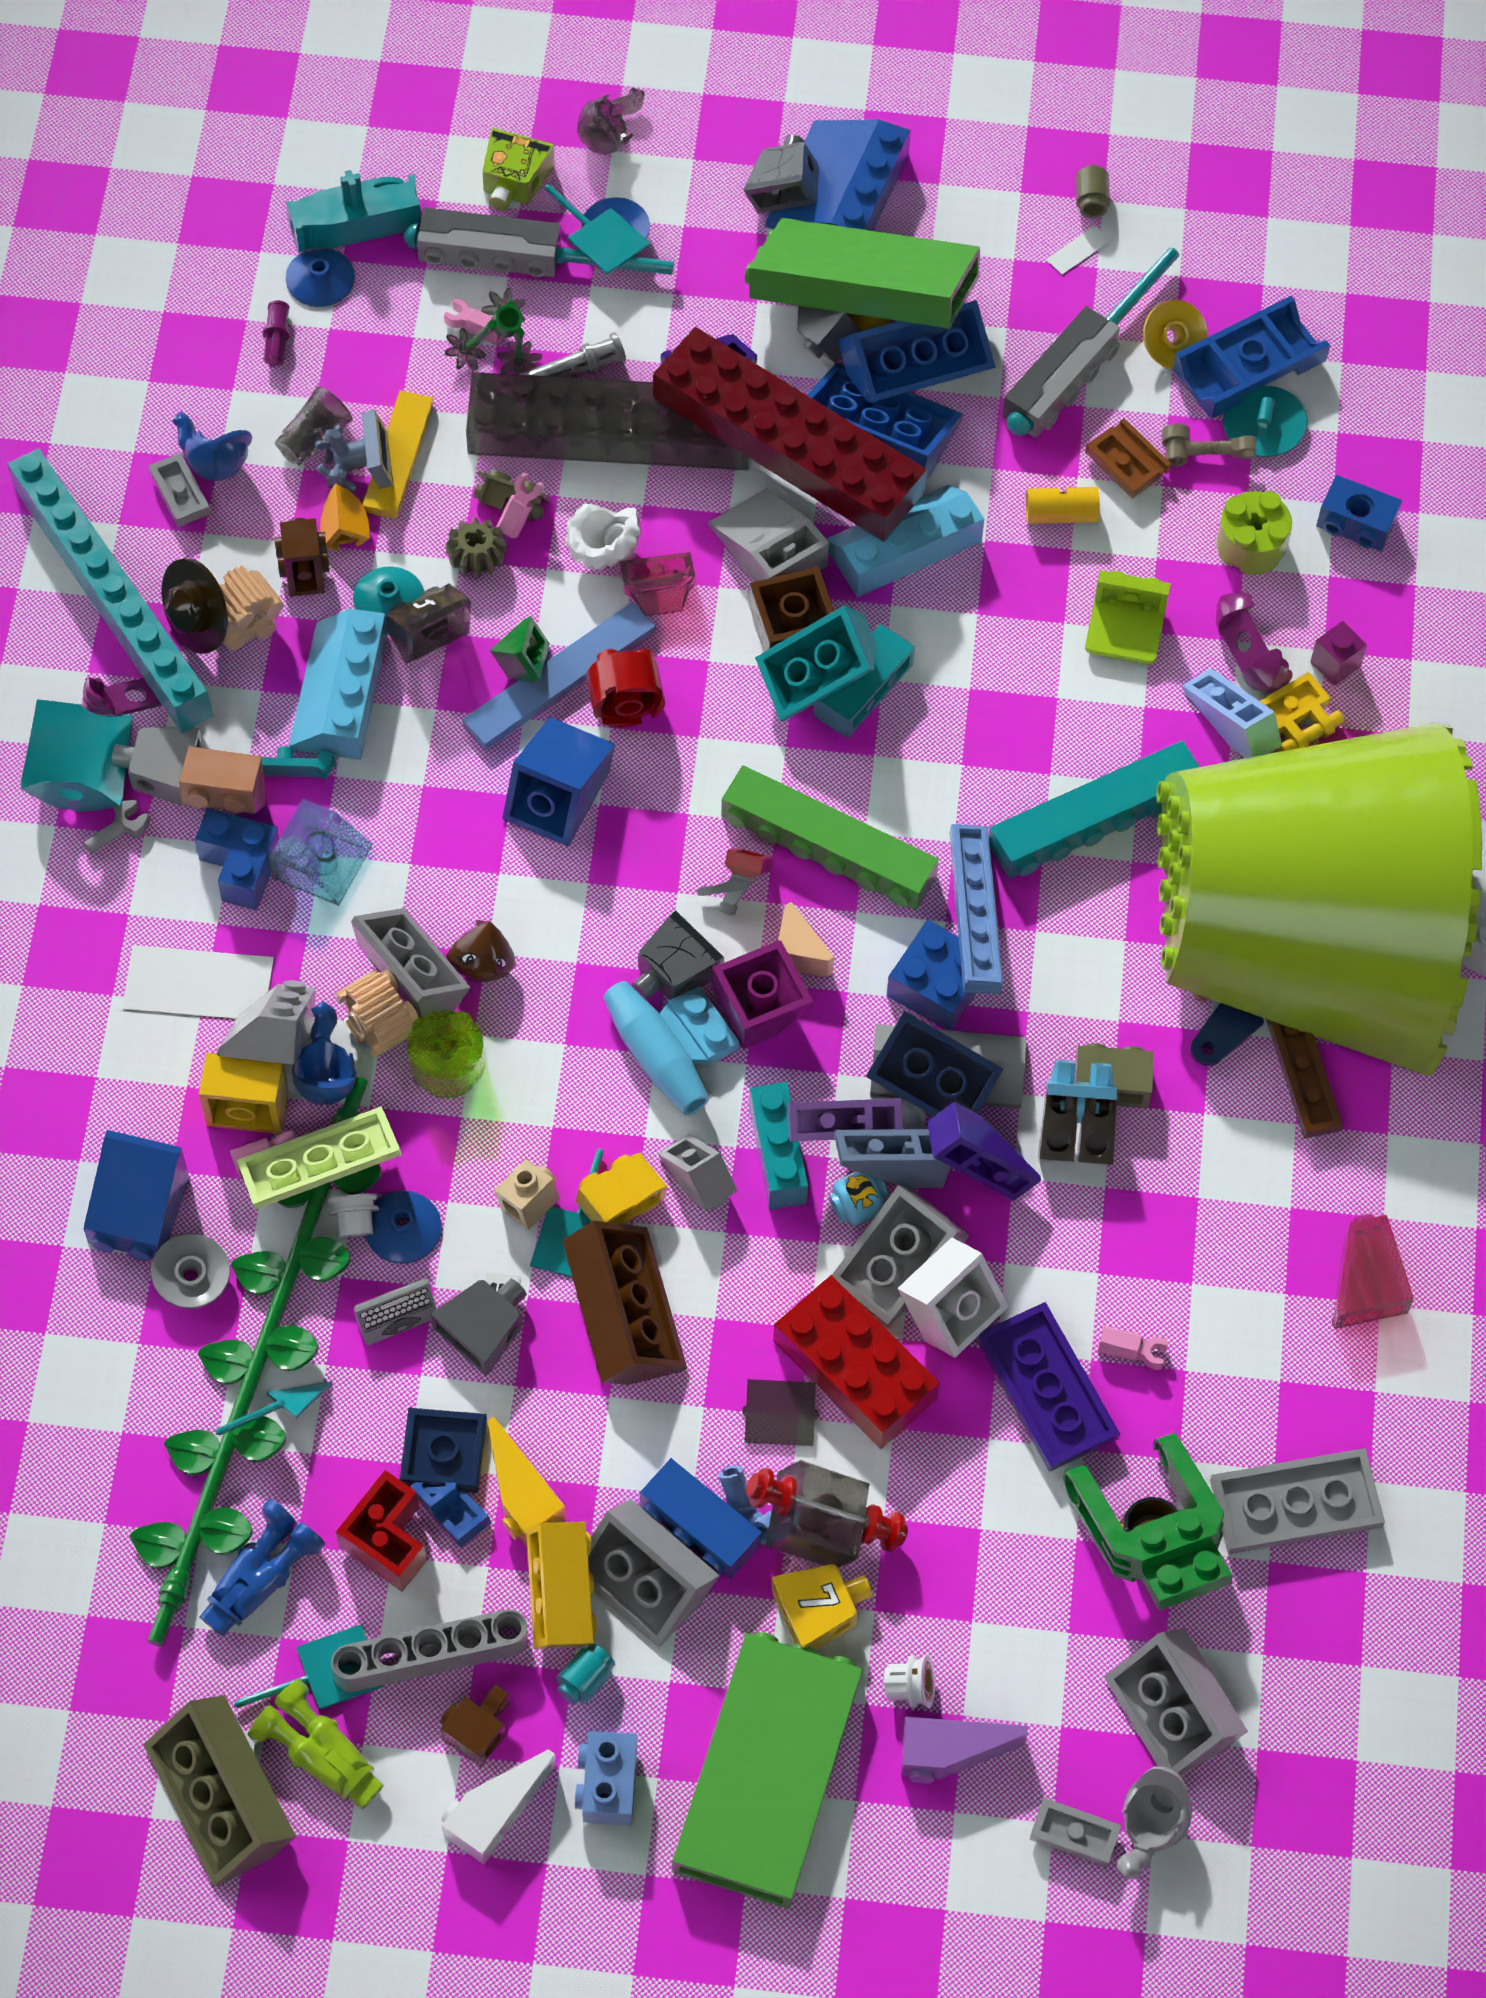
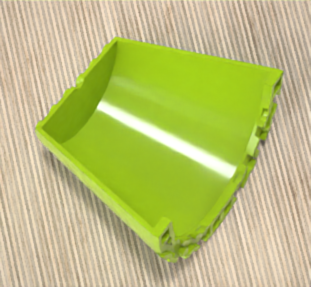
[1156,723,1482,1075]

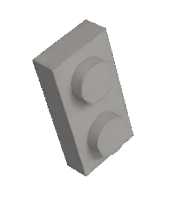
[148,453,211,527]
[1029,1797,1122,1868]

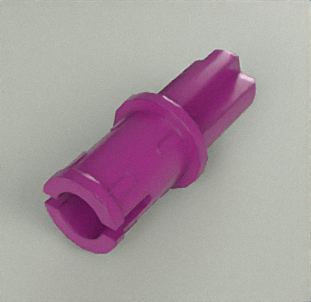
[262,300,290,368]

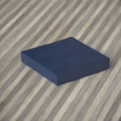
[399,1407,487,1493]

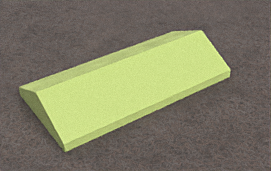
[237,1106,402,1210]

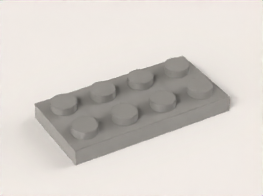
[1210,1448,1385,1554]

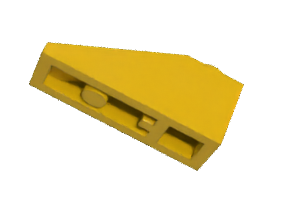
[488,1416,566,1546]

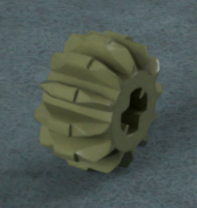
[446,516,507,580]

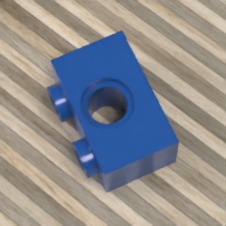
[1316,475,1402,552]

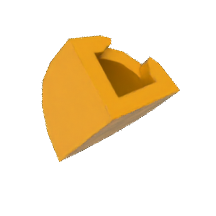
[320,483,370,550]

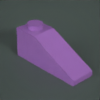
[788,1098,903,1142]
[901,1717,1028,1783]

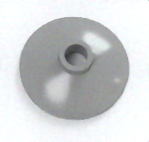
[151,1234,230,1309]

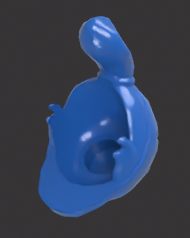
[172,412,252,481]
[292,1001,357,1105]

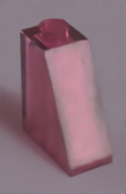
[1332,1214,1414,1329]

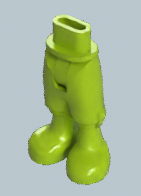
[248,1679,384,1810]

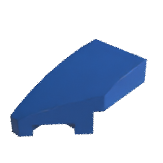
[410,1483,491,1548]

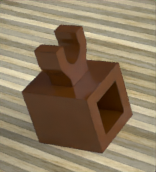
[440,1684,510,1768]

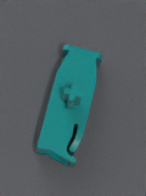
[286,170,421,252]

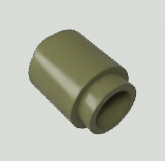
[1075,165,1110,218]

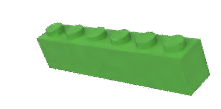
[721,765,939,910]

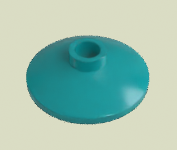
[353,566,425,630]

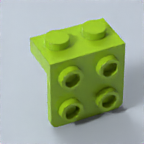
[1085,570,1171,665]

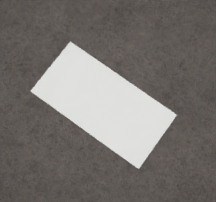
[122,945,274,1019]

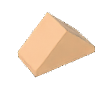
[778,902,834,977]

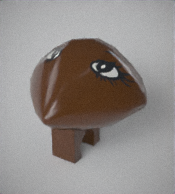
[446,920,516,983]

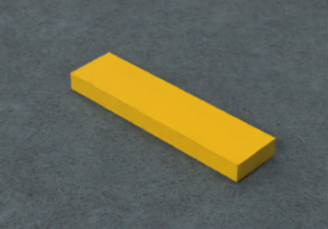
[363,390,434,519]

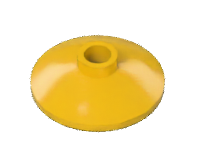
[1143,300,1208,370]

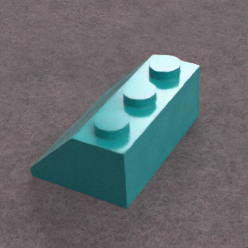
[755,605,877,722]

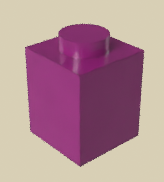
[1310,621,1367,686]

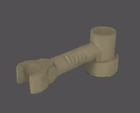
[1162,424,1256,467]

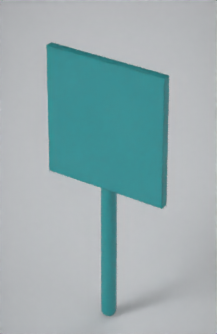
[544,184,650,275]
[530,1149,604,1278]
[234,1624,384,1710]

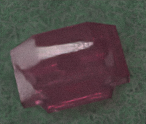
[619,552,696,616]

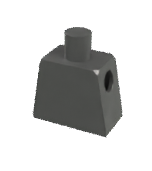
[431,1278,527,1376]

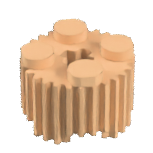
[219,565,284,651]
[335,969,419,1058]

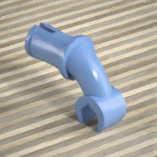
[718,1465,786,1545]

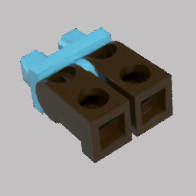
[1038,1060,1117,1165]

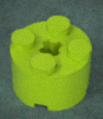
[1216,491,1292,575]

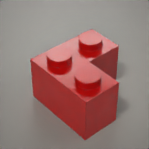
[336,1470,427,1592]

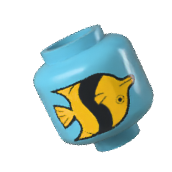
[829,1171,889,1226]

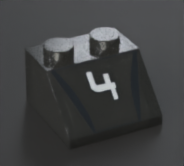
[386,583,471,664]

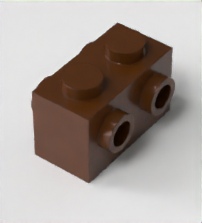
[274,518,330,597]

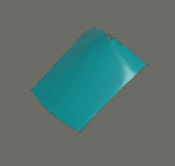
[21,699,133,812]

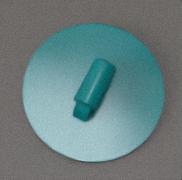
[1223,386,1307,457]

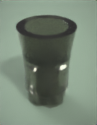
[275,386,353,466]

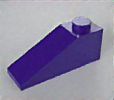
[927,1102,1041,1201]

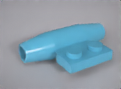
[603,981,740,1115]

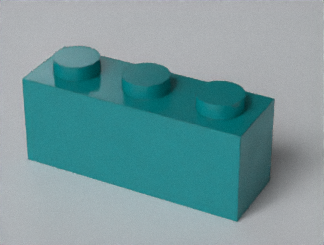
[813,624,915,739]
[749,1082,808,1210]

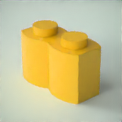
[575,1153,668,1224]

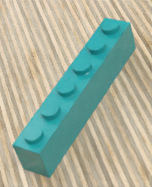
[989,740,1200,879]

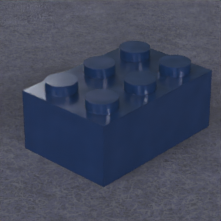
[865,1011,1004,1117]

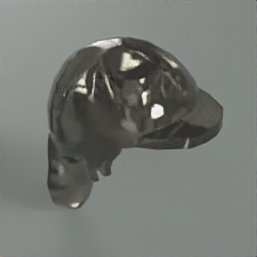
[577,87,645,154]

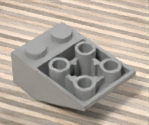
[708,488,829,582]

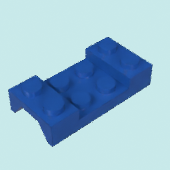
[1173,295,1330,420]

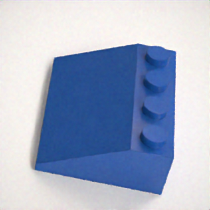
[765,120,911,231]
[807,362,963,481]

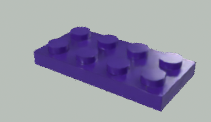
[976,1302,1120,1472]

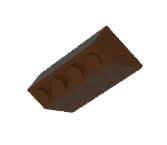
[562,1220,687,1385]

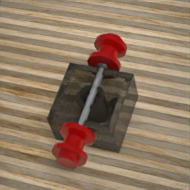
[746,1460,908,1568]

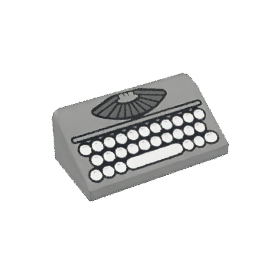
[354,1279,437,1345]

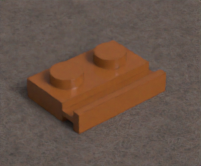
[1085,418,1171,499]

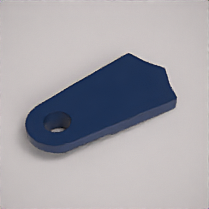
[1190,1003,1264,1066]

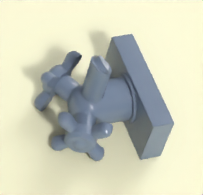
[315,410,393,492]

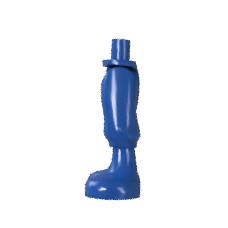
[199,1499,326,1637]

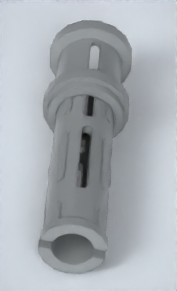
[519,332,626,394]

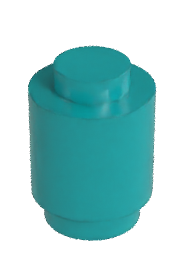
[556,1643,615,1705]

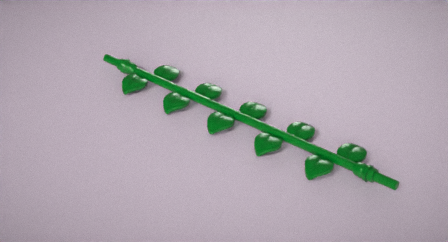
[130,1077,382,1647]

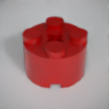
[586,649,665,728]

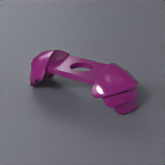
[1216,592,1293,694]
[82,677,163,717]

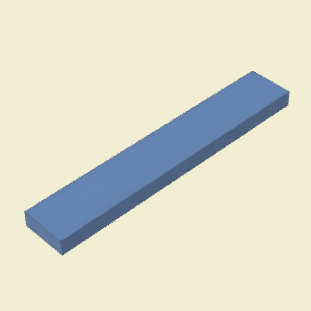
[462,602,655,750]
[949,824,1003,994]

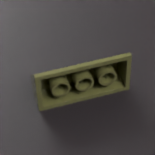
[143,1695,296,1887]

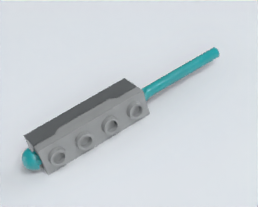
[404,207,674,277]
[1002,247,1179,438]

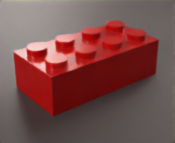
[773,1275,940,1449]

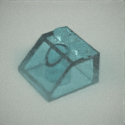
[269,798,372,906]

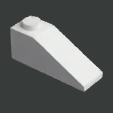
[441,1749,556,1864]

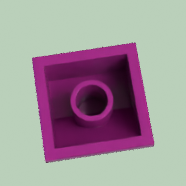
[711,940,813,1049]

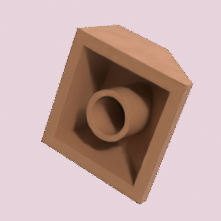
[179,746,266,814]

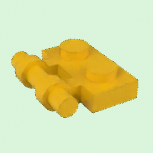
[1260,672,1345,752]

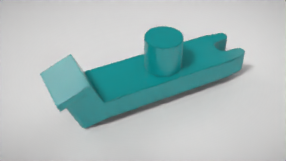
[262,746,337,779]

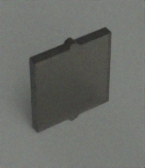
[742,1379,819,1446]

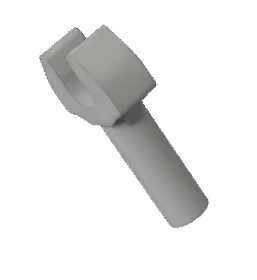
[83,800,150,854]

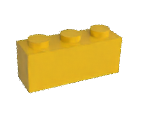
[526,1522,597,1649]

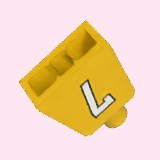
[771,1564,873,1650]

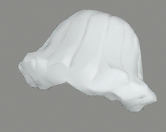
[565,504,641,570]

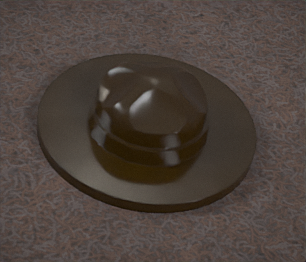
[161,558,228,654]

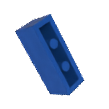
[640,1458,762,1580]

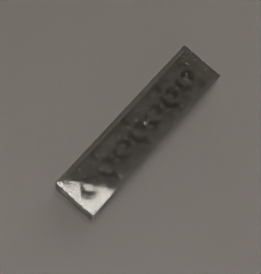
[466,372,749,470]

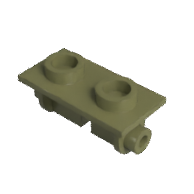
[473,469,551,521]

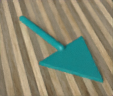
[215,1381,332,1436]

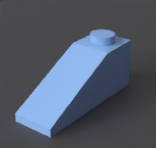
[1182,668,1282,758]

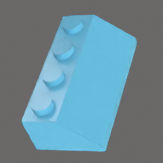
[827,485,984,598]
[289,609,388,760]

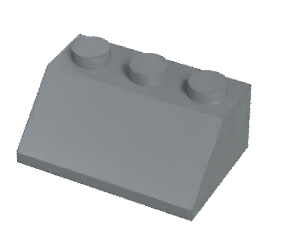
[351,908,471,1024]
[217,980,316,1065]
[588,1499,720,1647]
[1104,1628,1248,1775]

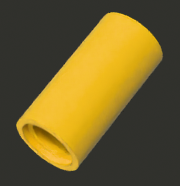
[1025,487,1100,524]

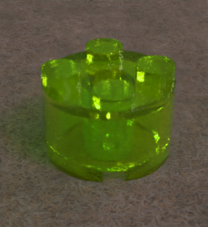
[407,1010,485,1098]

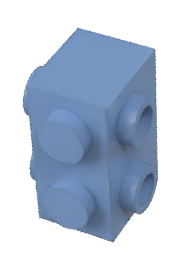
[575,1731,638,1825]

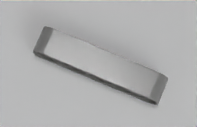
[331,1609,527,1692]

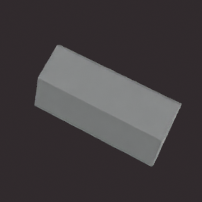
[870,1024,1026,1108]

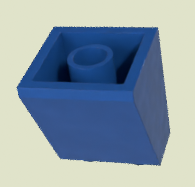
[502,717,616,846]
[83,1130,189,1261]

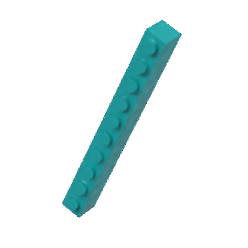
[7,448,214,733]

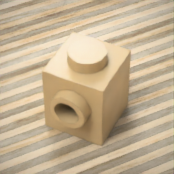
[494,1159,560,1230]

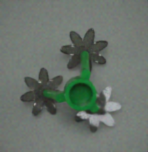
[444,288,542,382]

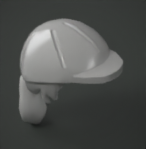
[1116,1766,1192,1880]

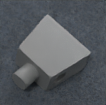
[112,727,203,806]

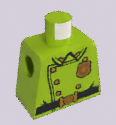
[482,127,554,211]

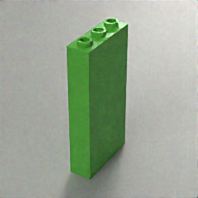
[745,218,980,329]
[672,1632,863,1909]

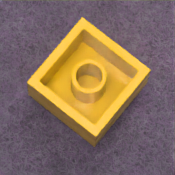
[199,1052,289,1134]

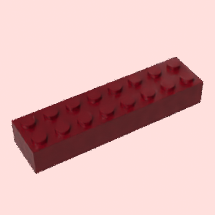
[653,326,927,542]

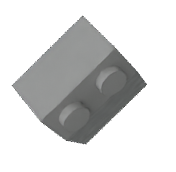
[832,1185,970,1325]

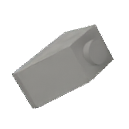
[658,1134,738,1211]

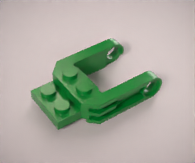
[1063,1433,1233,1611]

